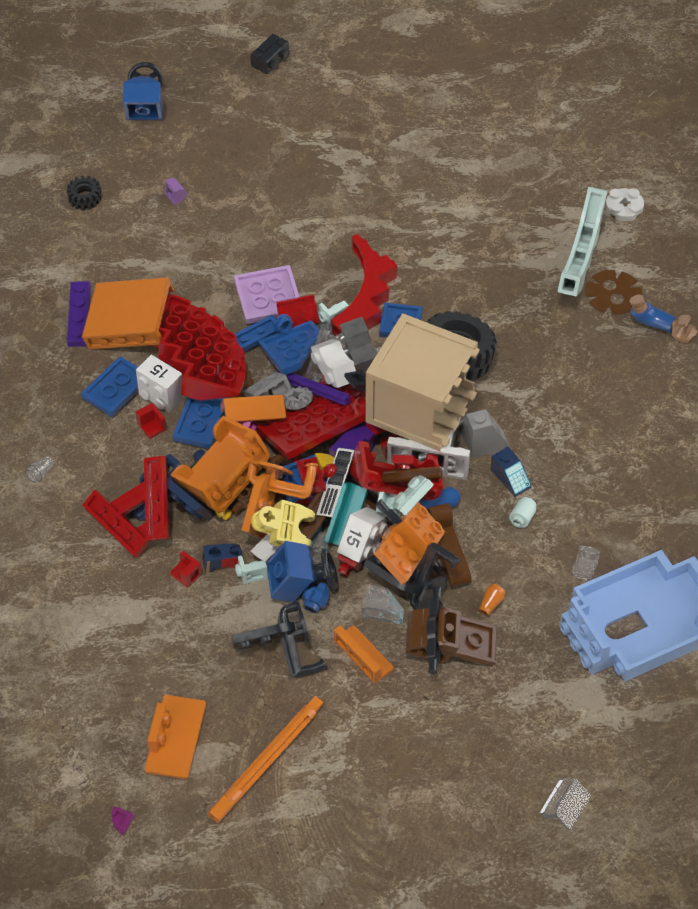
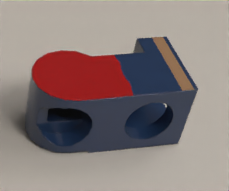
[202,543,242,573]

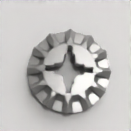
[283,386,313,410]

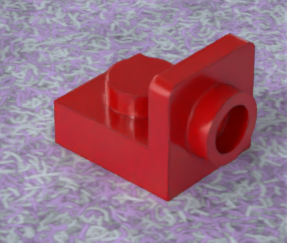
[392,455,419,470]

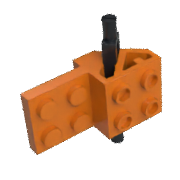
[373,499,445,585]

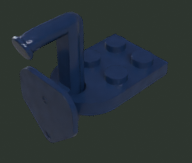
[130,454,214,521]

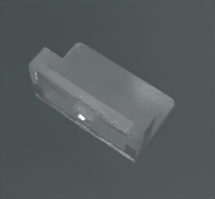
[540,778,591,830]

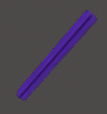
[276,371,351,406]

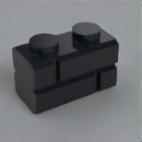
[250,33,290,74]

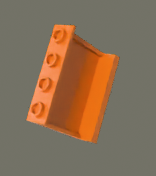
[82,277,174,349]

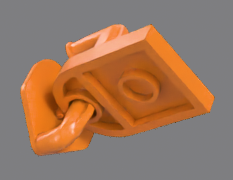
[241,461,318,538]

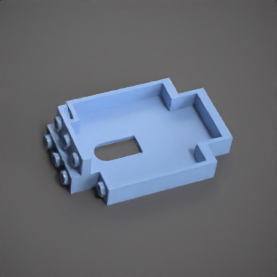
[559,550,698,681]

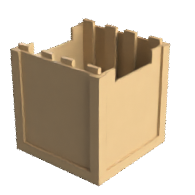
[366,313,480,451]

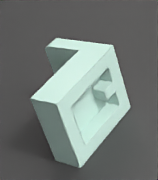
[318,301,349,326]
[235,556,268,584]

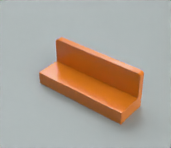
[220,395,286,422]
[334,625,394,684]

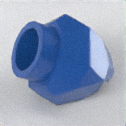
[302,582,329,614]

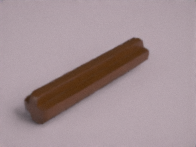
[382,466,443,483]

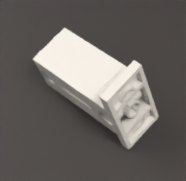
[387,376,470,480]

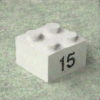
[136,355,185,413]
[337,507,388,563]

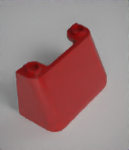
[349,441,443,500]

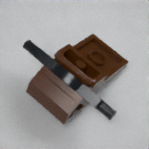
[405,586,497,675]

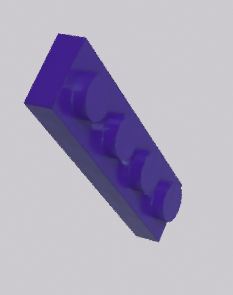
[67,281,91,347]

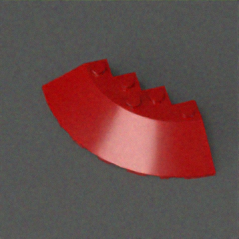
[150,293,246,400]

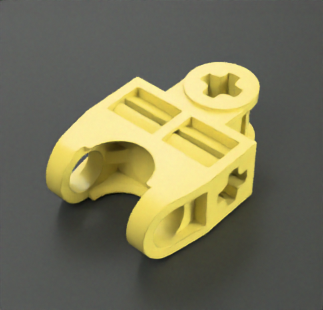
[251,500,315,548]

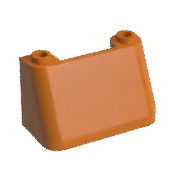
[170,416,269,513]

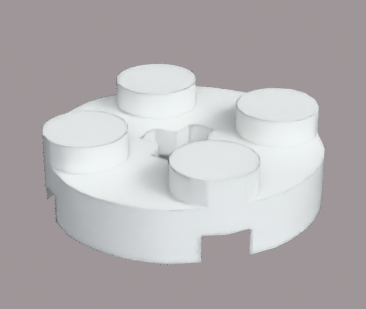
[606,188,644,221]

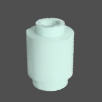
[509,497,536,528]

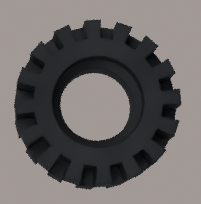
[67,175,102,210]

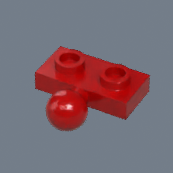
[296,457,337,494]

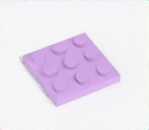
[234,265,299,324]

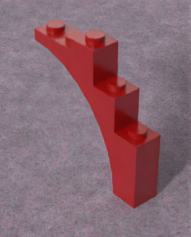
[331,233,398,344]

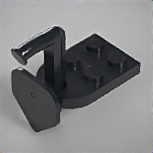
[364,543,461,610]
[231,601,328,678]

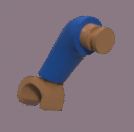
[630,294,697,343]

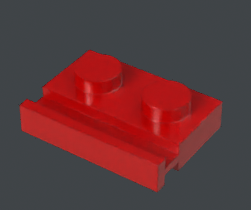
[275,294,319,328]

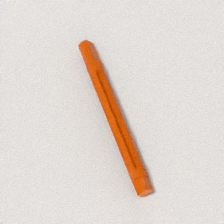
[207,696,324,823]

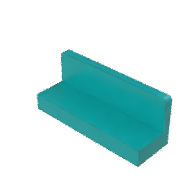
[324,482,369,545]

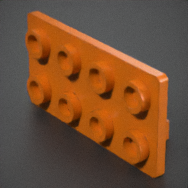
[145,695,206,780]

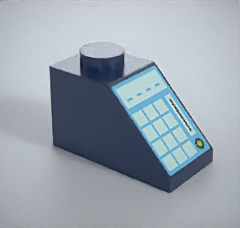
[491,447,531,497]

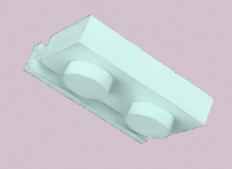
[391,475,434,515]

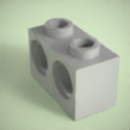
[243,372,292,397]

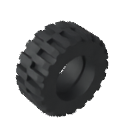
[426,311,497,381]

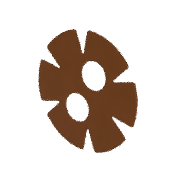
[585,270,642,314]

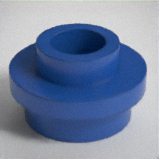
[273,314,292,333]

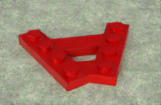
[82,455,169,557]

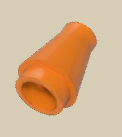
[478,584,506,616]

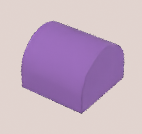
[165,178,187,205]

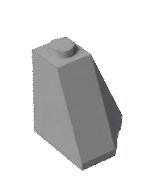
[459,409,510,459]

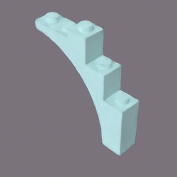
[558,187,608,296]

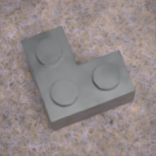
[339,317,377,375]

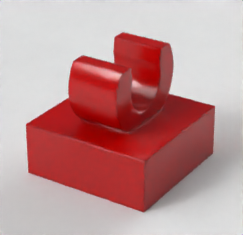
[337,553,363,578]

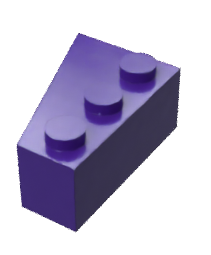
[330,421,381,482]

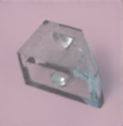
[361,585,404,625]

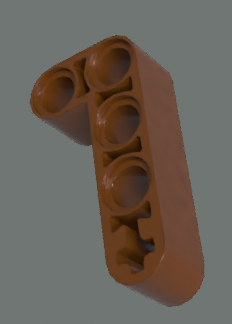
[427,503,472,588]

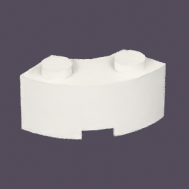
[311,339,356,388]

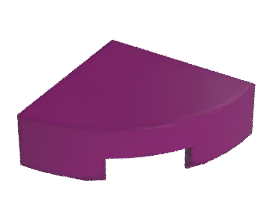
[111,806,135,836]

